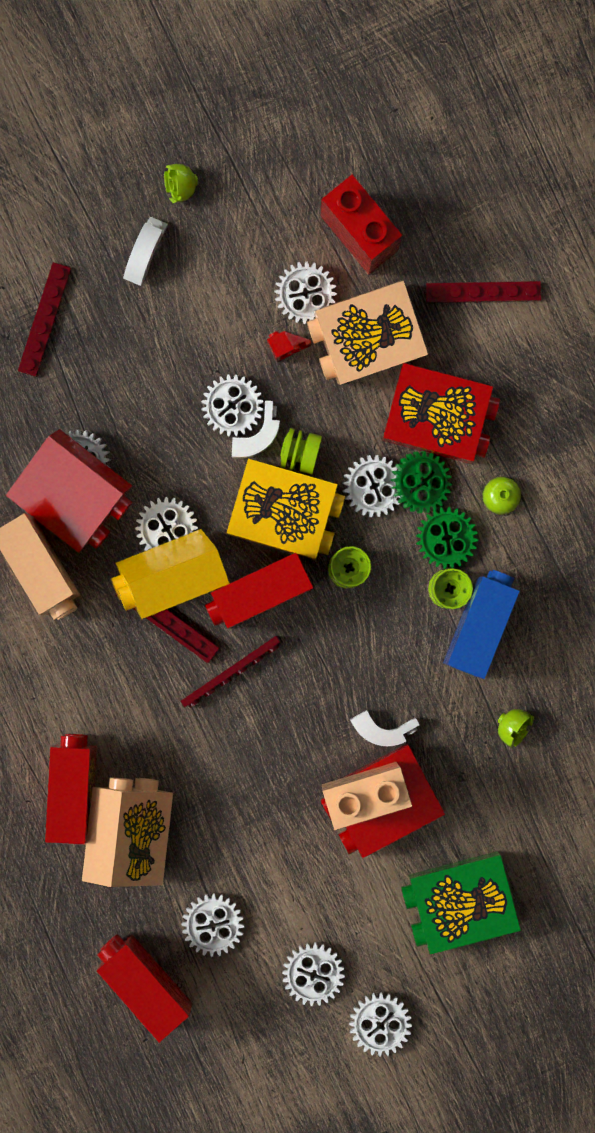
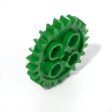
[391,451,452,513]
[415,507,478,569]

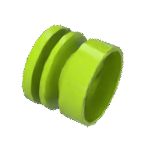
[280,428,322,475]
[328,546,371,589]
[428,568,473,609]

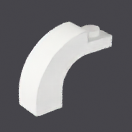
[123,217,168,286]
[232,401,280,458]
[350,710,419,746]

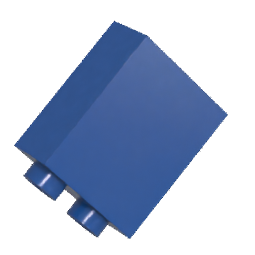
[443,570,520,679]

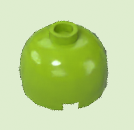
[164,164,198,203]
[482,477,521,515]
[498,709,534,748]

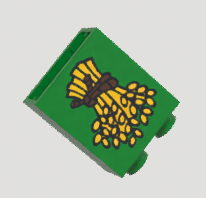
[401,851,521,955]

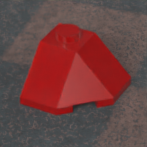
[267,330,311,362]

